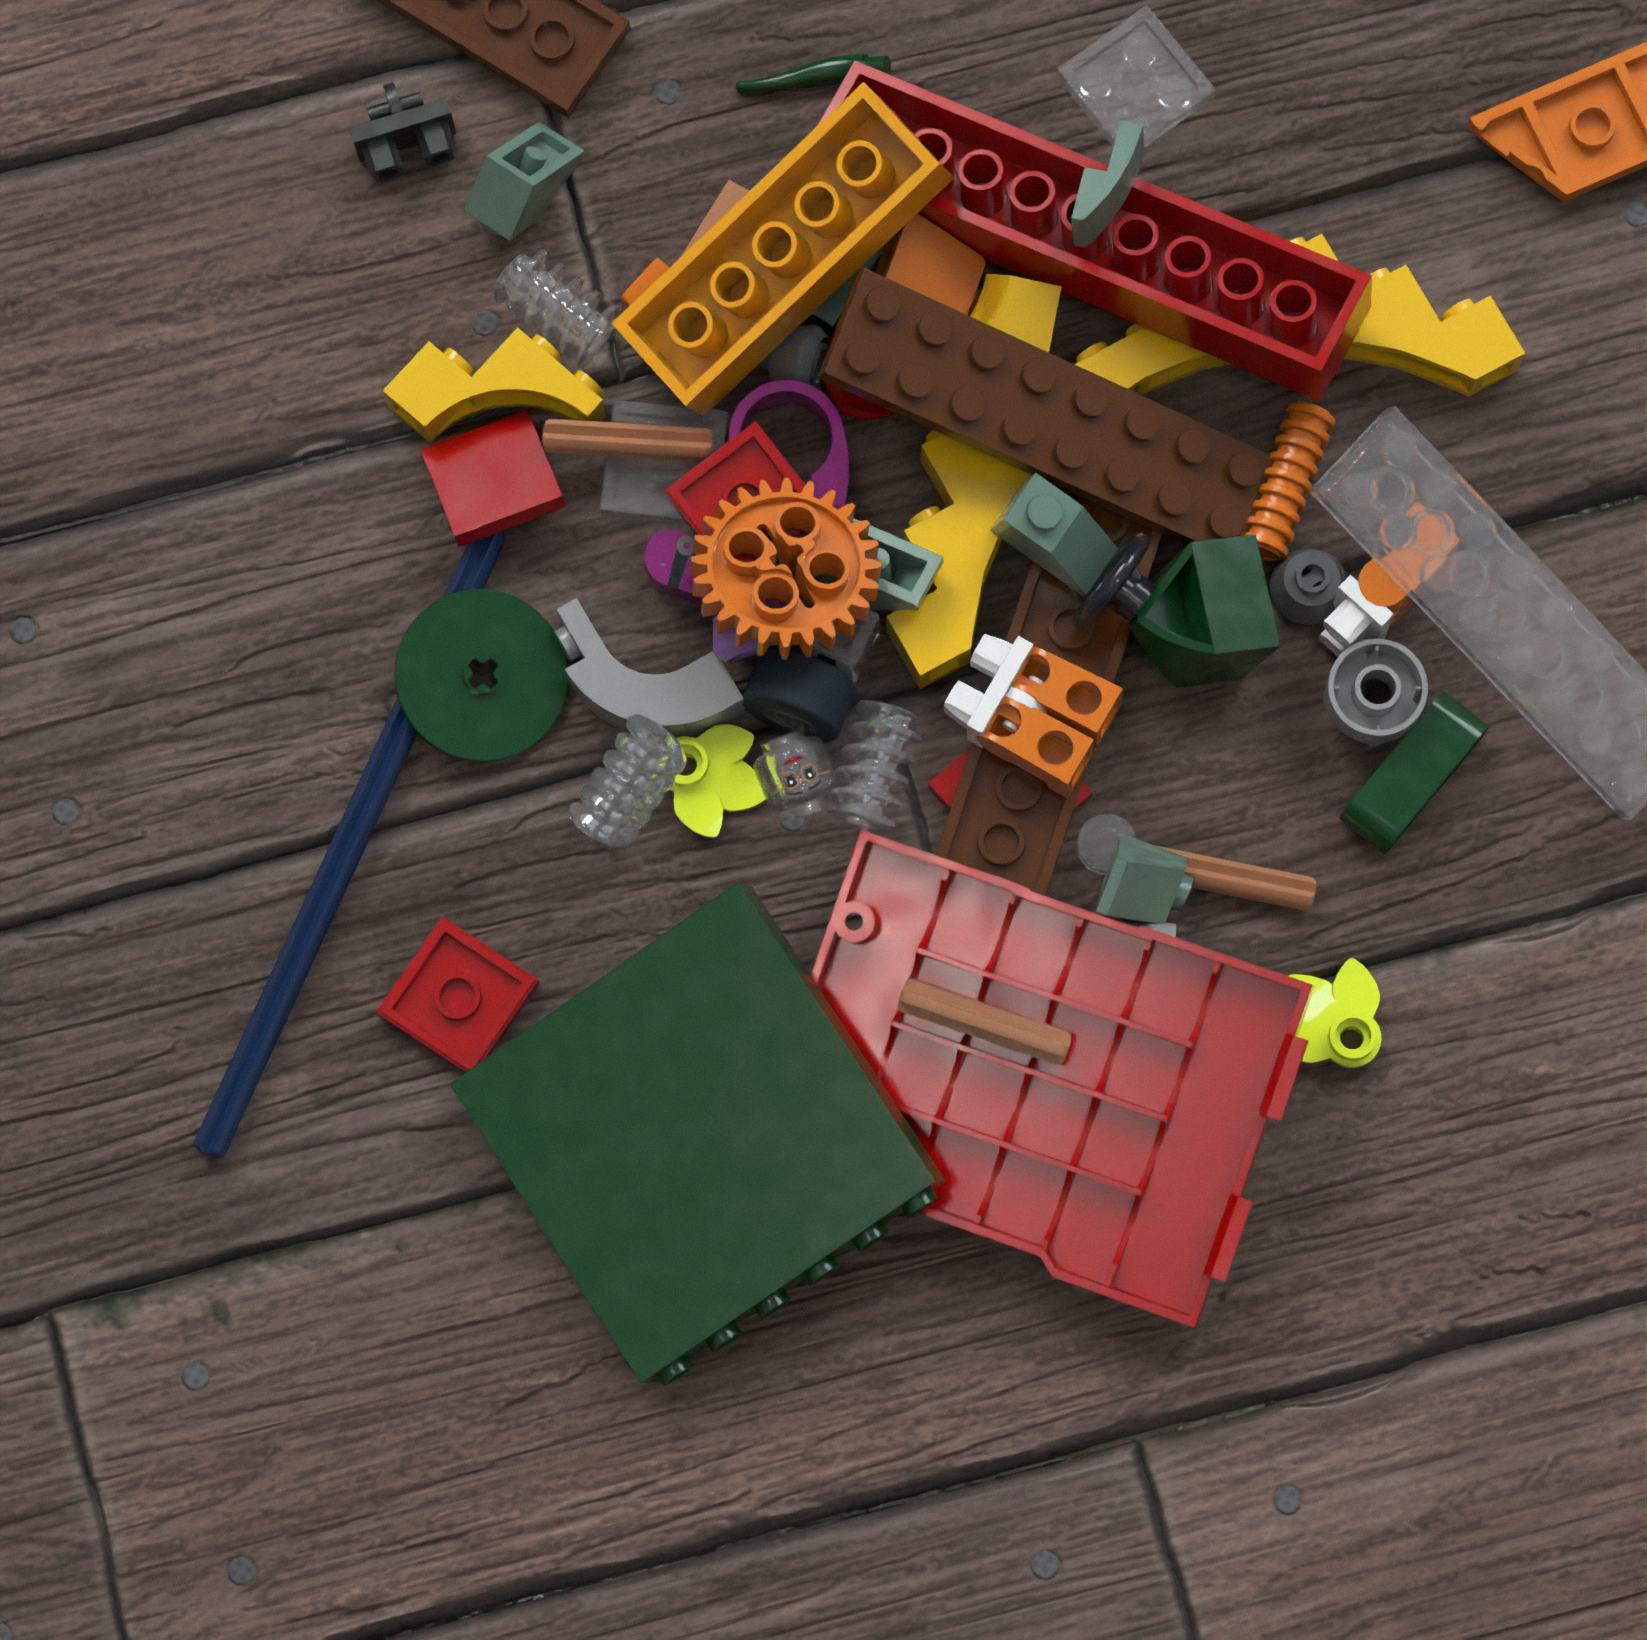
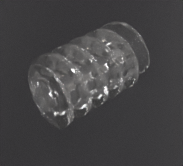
[491,249,619,369]
[827,700,922,830]
[568,714,687,847]

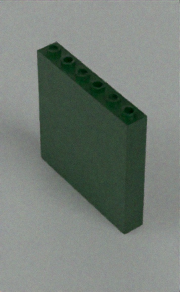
[450,882,947,1386]

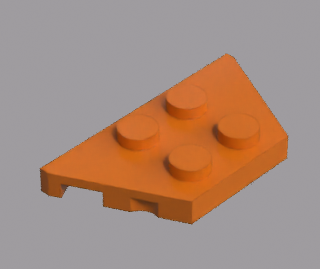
[1467,42,1647,203]

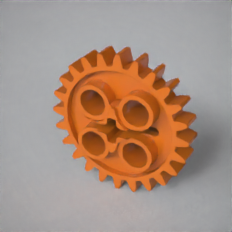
[690,478,882,660]

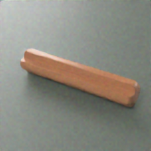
[542,419,713,462]
[1157,846,1316,911]
[898,978,1072,1065]

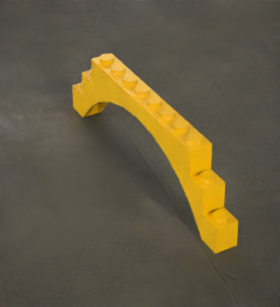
[886,234,1525,689]

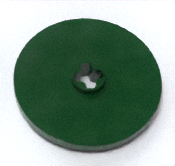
[394,589,567,762]

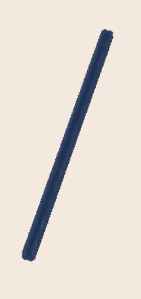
[194,531,505,1159]

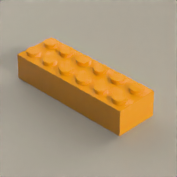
[611,82,954,417]

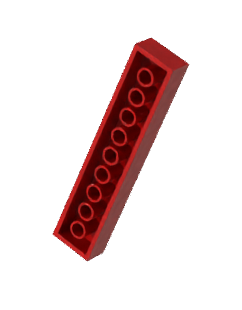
[816,61,1372,402]

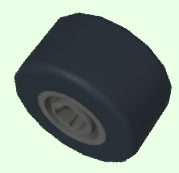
[743,647,856,742]

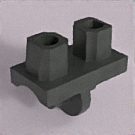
[349,82,456,183]

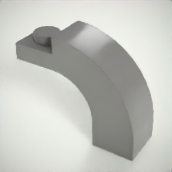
[554,598,746,739]

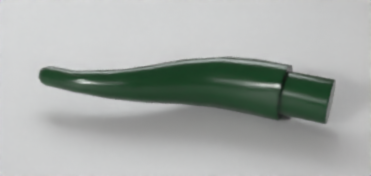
[735,54,891,92]

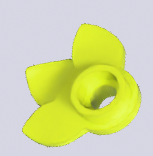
[656,724,767,838]
[1289,958,1382,1068]

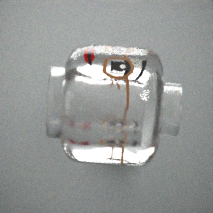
[753,728,838,819]

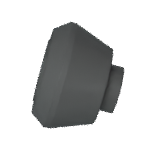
[761,324,830,390]
[1270,548,1347,625]

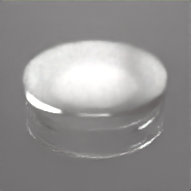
[1077,814,1136,875]

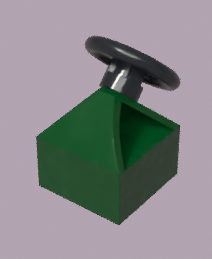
[1073,532,1280,688]

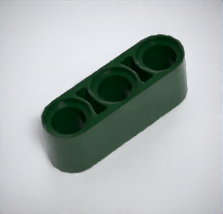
[1339,690,1490,855]

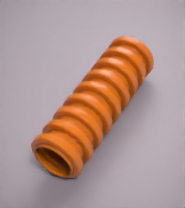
[1242,401,1336,561]

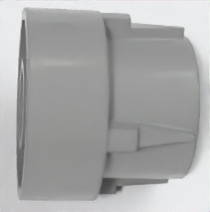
[1323,638,1428,748]

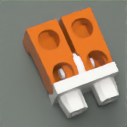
[1319,501,1459,657]
[944,634,1123,799]

